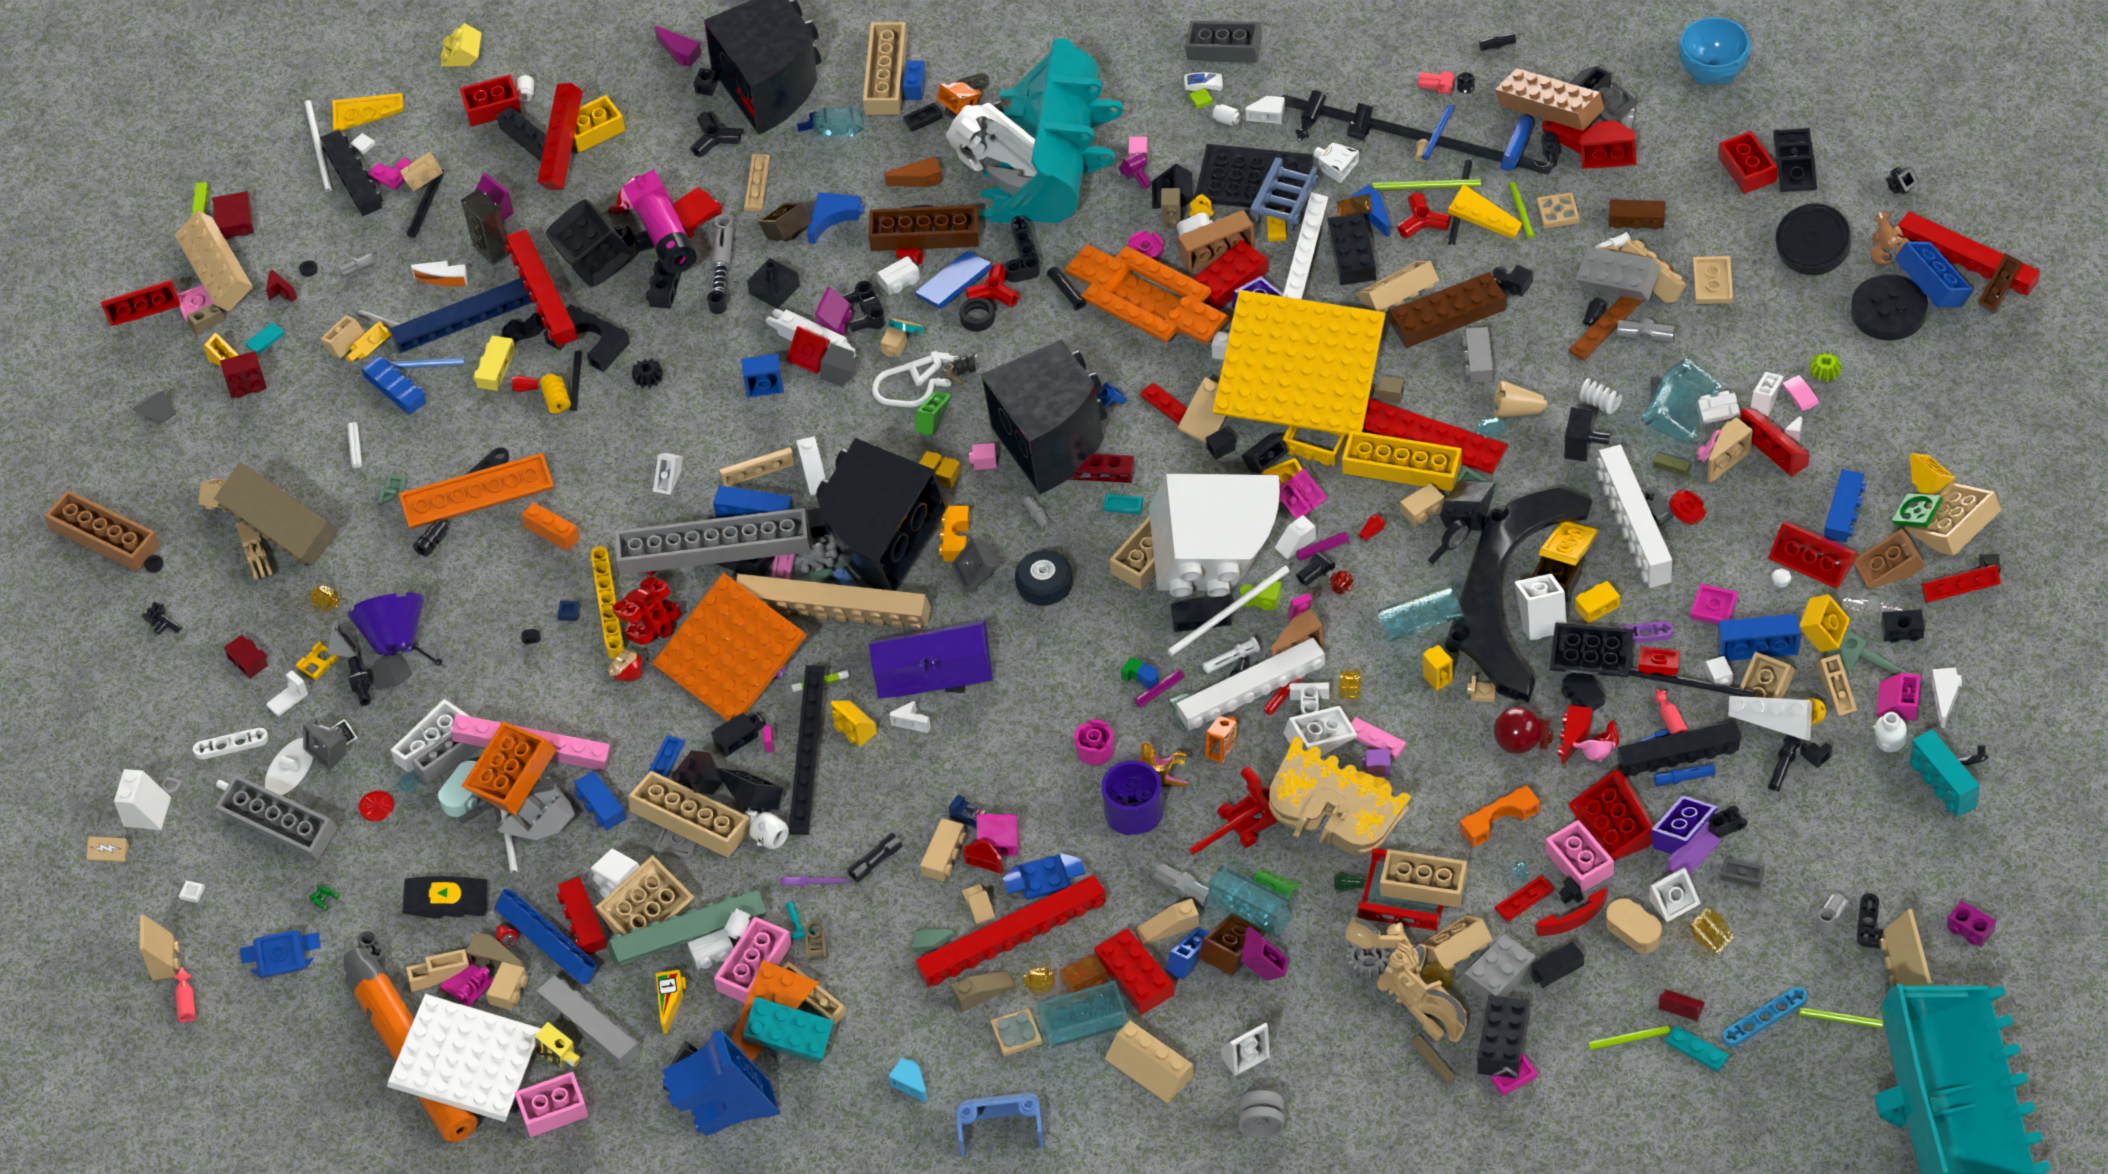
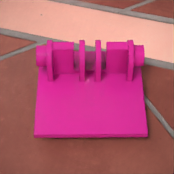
[439,961,494,1007]

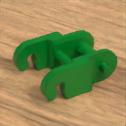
[309,886,339,911]

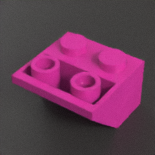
[1876,673,1921,721]
[977,813,1020,856]

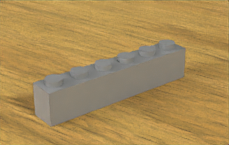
[537,975,639,1069]

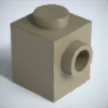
[1375,376,1404,404]

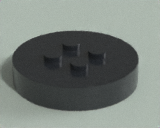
[1775,203,1851,275]
[1851,275,1927,341]

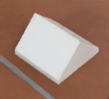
[1649,867,1701,922]

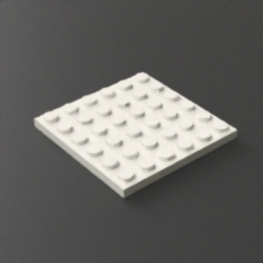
[387,994,541,1122]

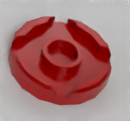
[1669,490,1706,525]

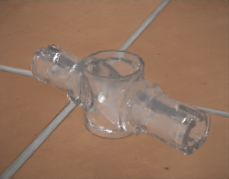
[1842,595,1902,621]

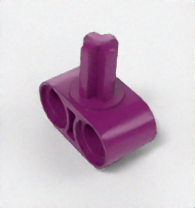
[1119,151,1152,189]

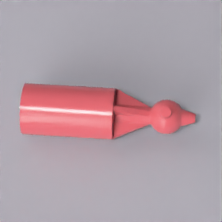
[1655,689,1689,735]
[174,967,196,1023]

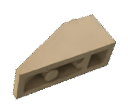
[1816,654,1857,716]
[1136,899,1200,945]

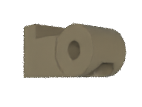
[187,304,224,336]

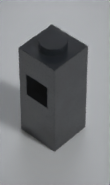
[1530,941,1584,988]

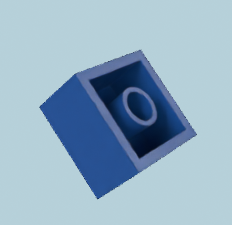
[741,353,784,398]

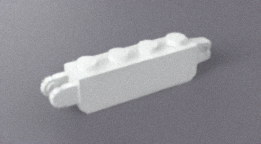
[766,309,856,358]

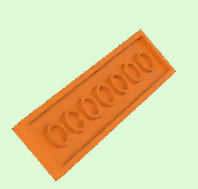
[398,453,554,530]

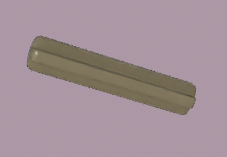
[1411,1035,1455,1084]

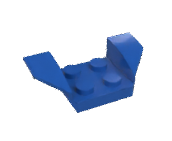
[1003,853,1086,900]
[240,930,321,978]

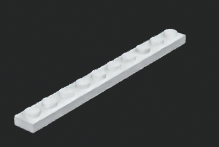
[1283,192,1328,299]

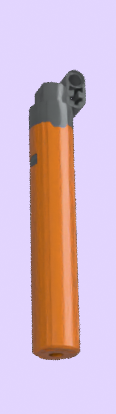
[344,931,478,1142]

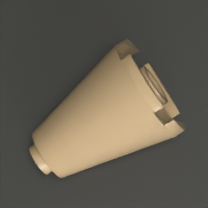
[1494,381,1547,418]

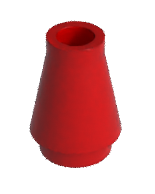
[895,248,924,265]
[512,375,538,393]
[1358,514,1386,542]

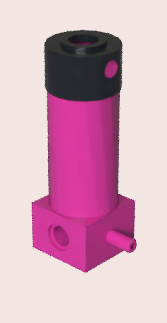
[623,169,697,274]

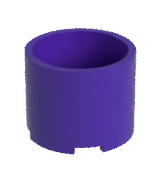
[1101,760,1163,835]

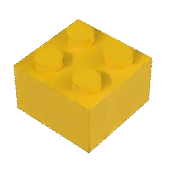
[1799,594,1850,652]

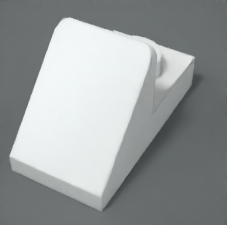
[889,701,930,733]

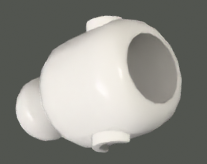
[1873,712,1907,753]
[744,810,789,850]

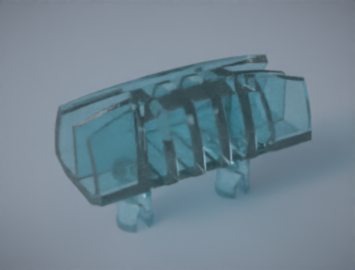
[1378,584,1464,643]

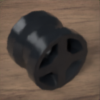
[1457,72,1475,94]

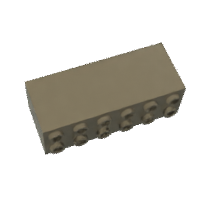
[214,462,339,566]

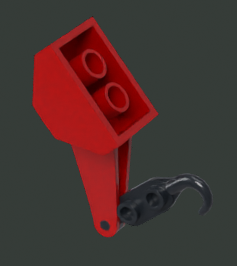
[1533,120,1637,171]

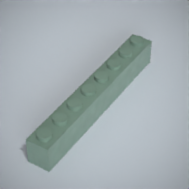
[607,890,767,968]

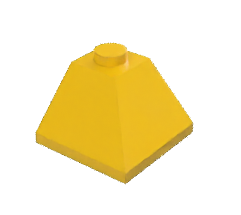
[1909,453,1956,495]

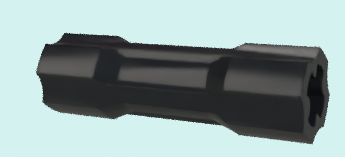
[847,833,903,883]

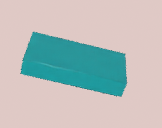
[245,322,285,355]
[1103,493,1144,515]

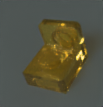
[1421,961,1453,990]

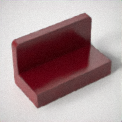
[1659,989,1705,1021]

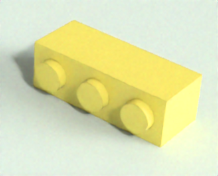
[474,336,515,391]

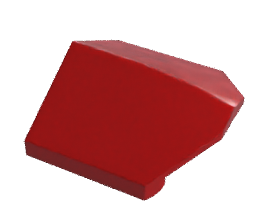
[963,840,1003,874]

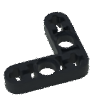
[1856,893,1885,949]

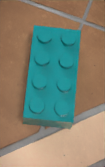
[1909,729,1980,817]
[741,997,834,1063]

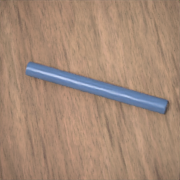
[391,358,464,368]

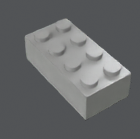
[1575,247,1661,301]

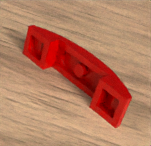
[1535,888,1607,936]

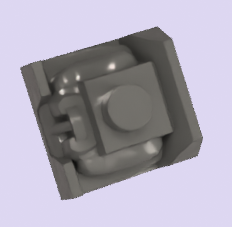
[1598,81,1638,122]
[951,538,1000,592]
[303,718,347,770]

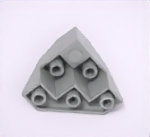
[498,776,575,840]

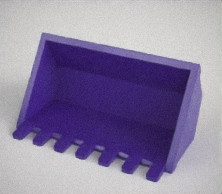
[869,620,993,699]

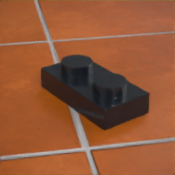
[903,103,943,132]

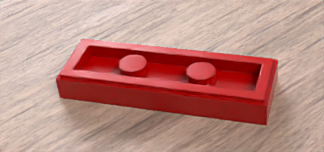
[1495,875,1554,923]

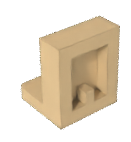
[1467,676,1495,702]

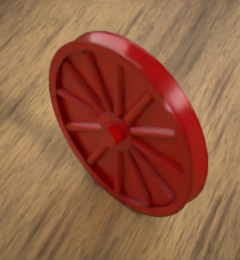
[359,790,394,821]

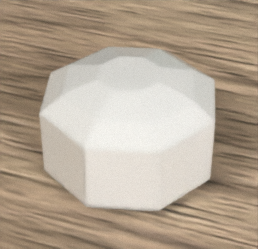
[1771,568,1791,587]

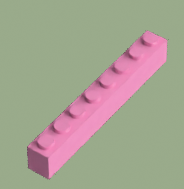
[452,714,610,770]

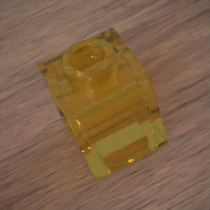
[1339,671,1361,700]

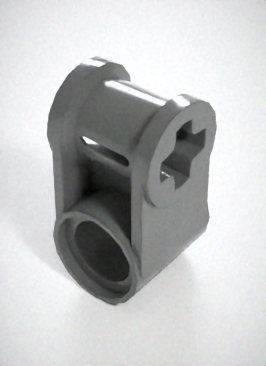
[1643,490,1674,527]

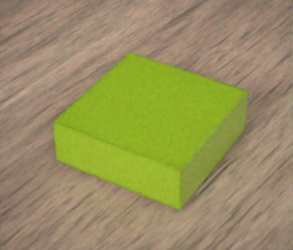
[1189,88,1213,109]

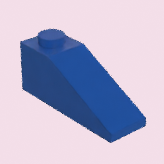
[1352,185,1390,237]
[1166,927,1210,979]

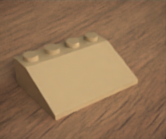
[1904,482,2001,556]
[595,855,695,936]
[1879,909,1932,986]

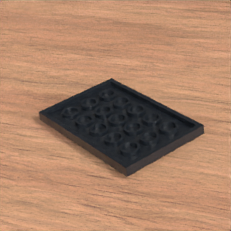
[1194,144,1313,213]

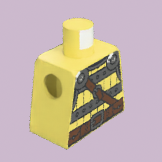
[535,1022,581,1068]

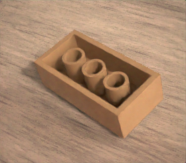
[1178,210,1255,274]

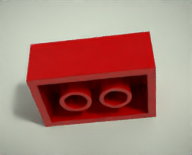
[459,74,522,127]
[1718,131,1777,194]

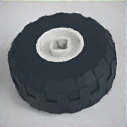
[1015,550,1073,606]

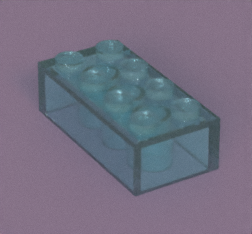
[1208,865,1291,938]
[1037,981,1128,1049]

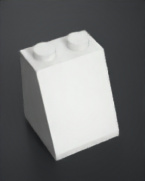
[1515,574,1566,640]
[114,769,171,830]

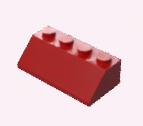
[100,279,181,326]
[1740,408,1809,477]
[1768,522,1858,589]

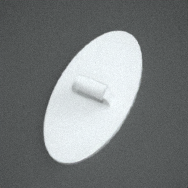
[265,738,313,796]

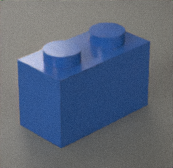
[903,60,926,100]

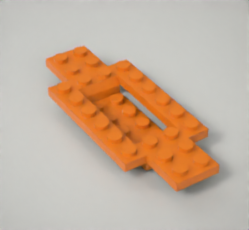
[1065,244,1229,345]

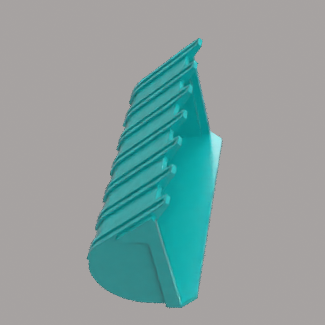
[979,38,1123,223]

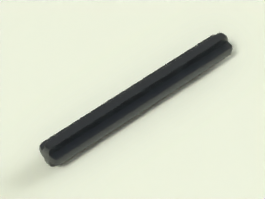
[407,169,444,238]

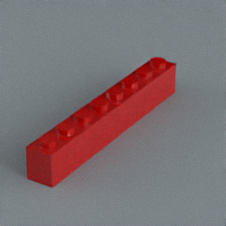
[1897,211,2040,296]
[505,229,577,346]

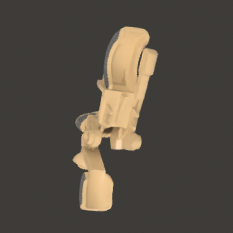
[1345,917,1467,1042]

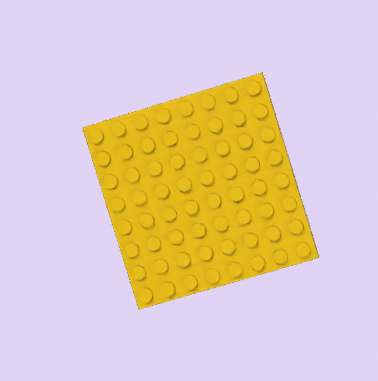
[1212,290,1386,435]

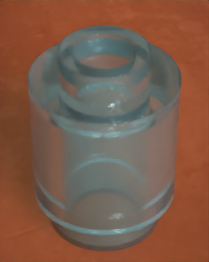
[1476,417,1506,437]

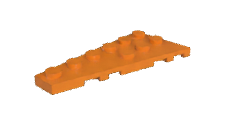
[731,960,819,1062]

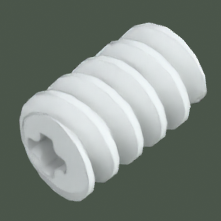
[1580,378,1622,414]

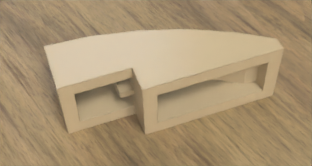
[406,949,469,992]

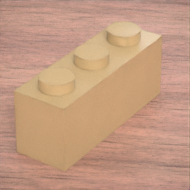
[920,818,967,882]

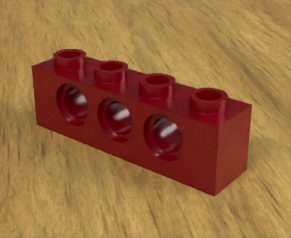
[1067,454,1135,483]

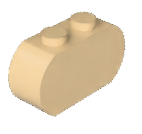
[1606,899,1662,953]

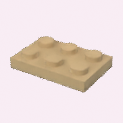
[1693,256,1733,304]

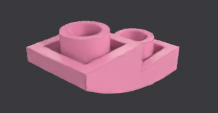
[1782,375,1819,411]

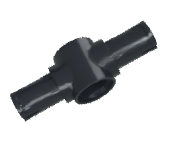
[348,656,371,706]

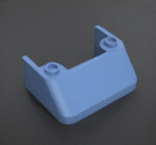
[956,1093,1044,1157]

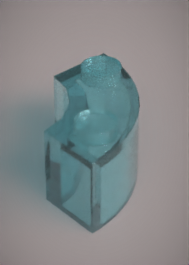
[813,106,864,137]

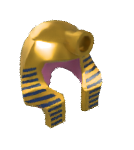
[1139,743,1188,787]

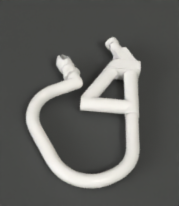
[872,351,958,408]

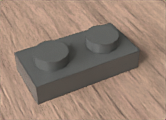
[1720,858,1765,887]

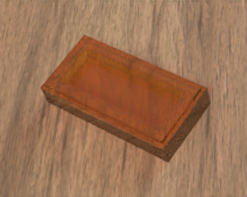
[1337,194,1372,216]

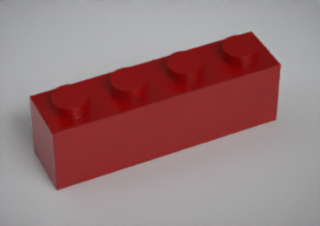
[556,877,607,955]

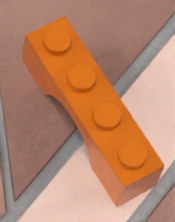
[1460,785,1540,848]

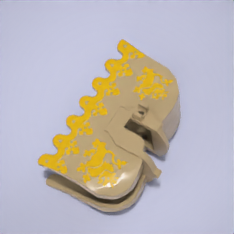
[1269,736,1412,856]

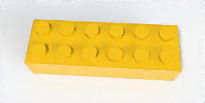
[1342,430,1462,491]

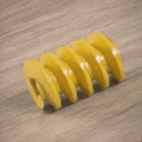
[540,374,571,414]

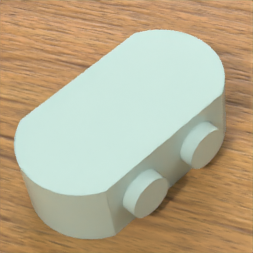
[438,761,480,817]

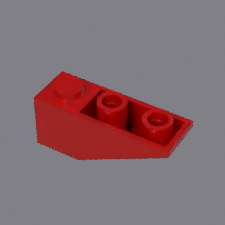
[1558,705,1592,764]

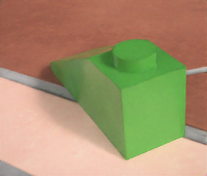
[915,391,952,435]

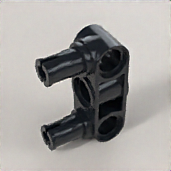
[841,281,885,333]

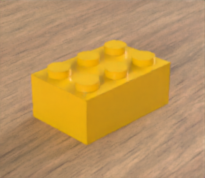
[572,95,626,153]

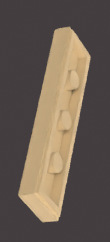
[744,154,770,211]

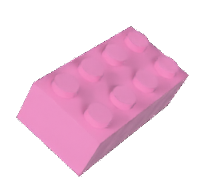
[714,917,792,1003]

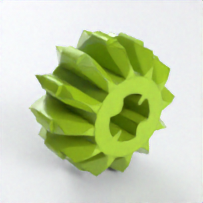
[1809,352,1842,383]

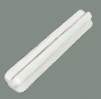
[347,422,362,468]

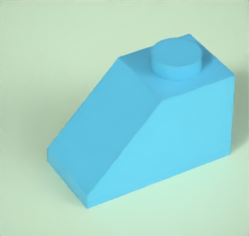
[889,1057,927,1102]

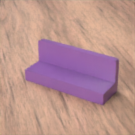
[1667,822,1721,875]

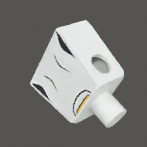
[1313,143,1359,183]

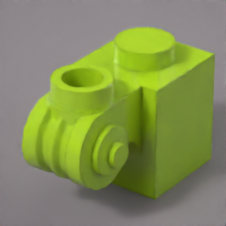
[1240,579,1282,611]

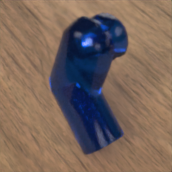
[797,112,820,132]

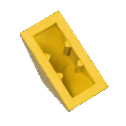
[203,332,238,366]

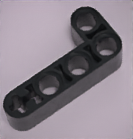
[1005,216,1040,283]

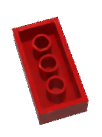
[1192,240,1268,310]
[1094,928,1174,1015]

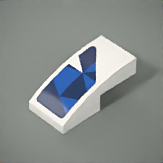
[1184,72,1223,91]

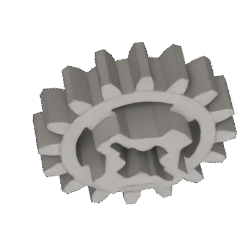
[1346,942,1390,978]

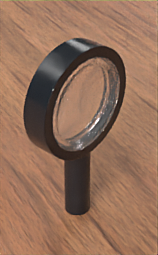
[1428,519,1470,565]

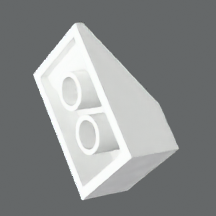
[1283,706,1358,757]
[1221,1023,1270,1076]

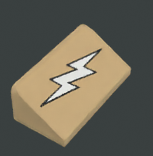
[86,837,129,862]

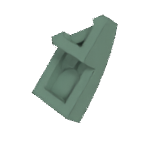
[378,474,408,505]
[797,568,834,583]
[913,929,956,951]

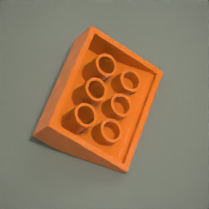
[462,721,556,815]

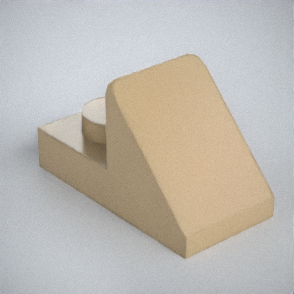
[962,884,995,924]

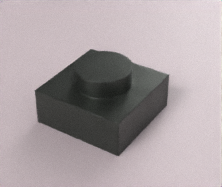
[1979,554,2001,573]

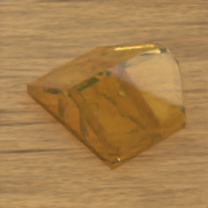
[1689,907,1735,955]

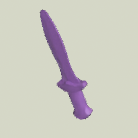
[780,874,849,887]

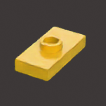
[1267,210,1287,242]

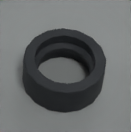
[959,298,995,332]

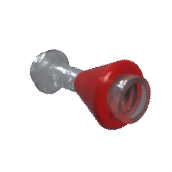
[486,910,518,949]

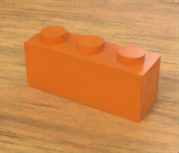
[521,502,580,551]

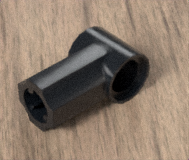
[1347,103,1374,141]
[1295,551,1335,586]

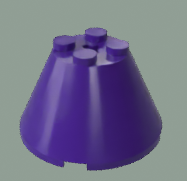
[347,592,424,656]

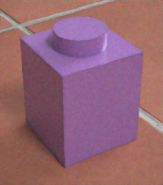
[1362,749,1391,776]

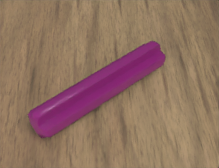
[1296,531,1349,561]
[1135,669,1185,707]

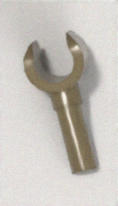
[943,364,964,386]

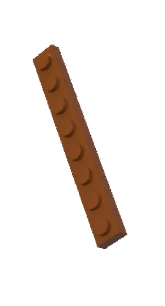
[1569,259,1673,361]

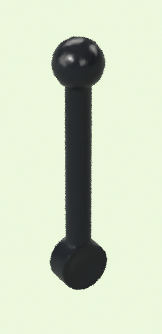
[412,642,442,666]

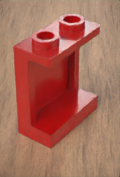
[674,187,722,238]

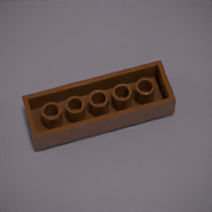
[869,205,980,251]
[1389,272,1506,348]

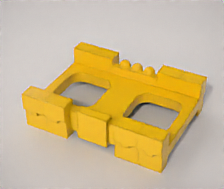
[296,641,340,681]

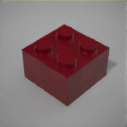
[220,351,267,398]

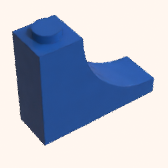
[807,192,864,244]

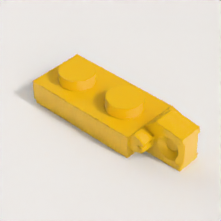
[345,321,391,363]

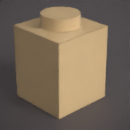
[880,327,907,357]

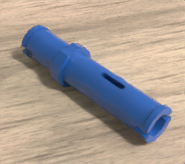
[1654,763,1715,787]

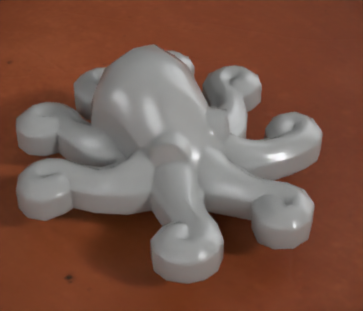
[794,537,838,574]

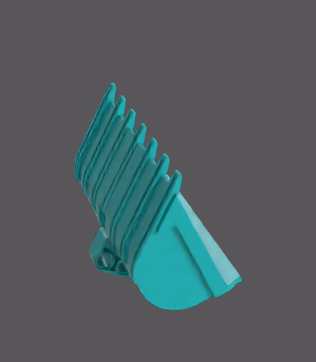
[1874,984,2051,1174]

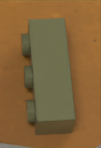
[1653,452,1691,477]

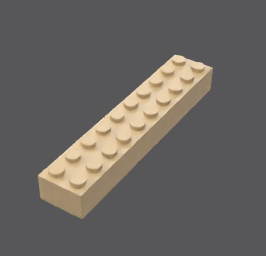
[736,574,931,630]

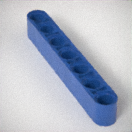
[494,889,598,984]

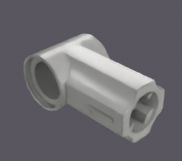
[1817,893,1848,934]

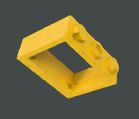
[1282,426,1349,466]

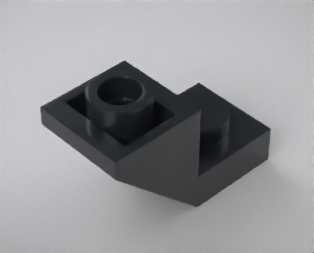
[502,312,543,342]

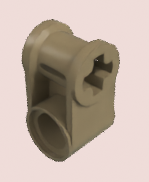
[805,920,827,960]

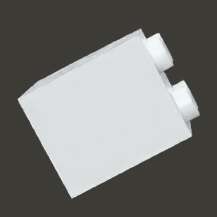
[1149,474,1280,597]

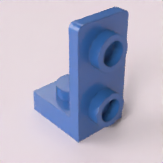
[1097,382,1128,409]

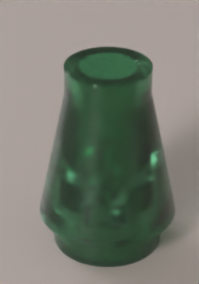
[1334,872,1364,892]

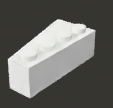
[391,699,470,773]

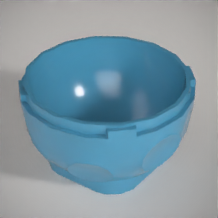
[1679,17,1751,84]

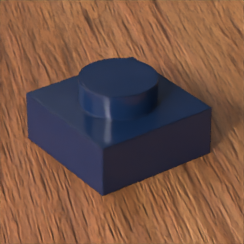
[557,600,580,621]

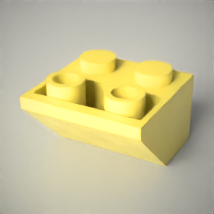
[441,23,481,66]

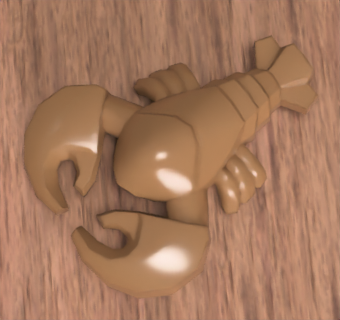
[1870,211,1911,266]

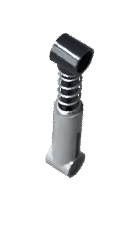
[707,214,734,314]

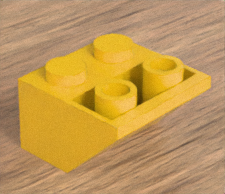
[830,701,877,747]

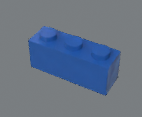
[574,770,626,831]

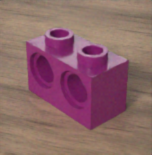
[1946,900,1996,947]

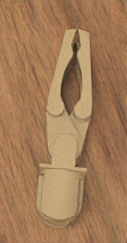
[235,522,272,580]

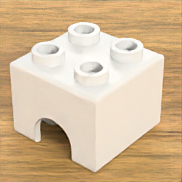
[591,849,639,898]

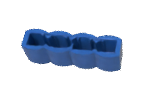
[361,356,426,415]

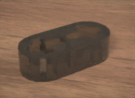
[957,73,990,90]

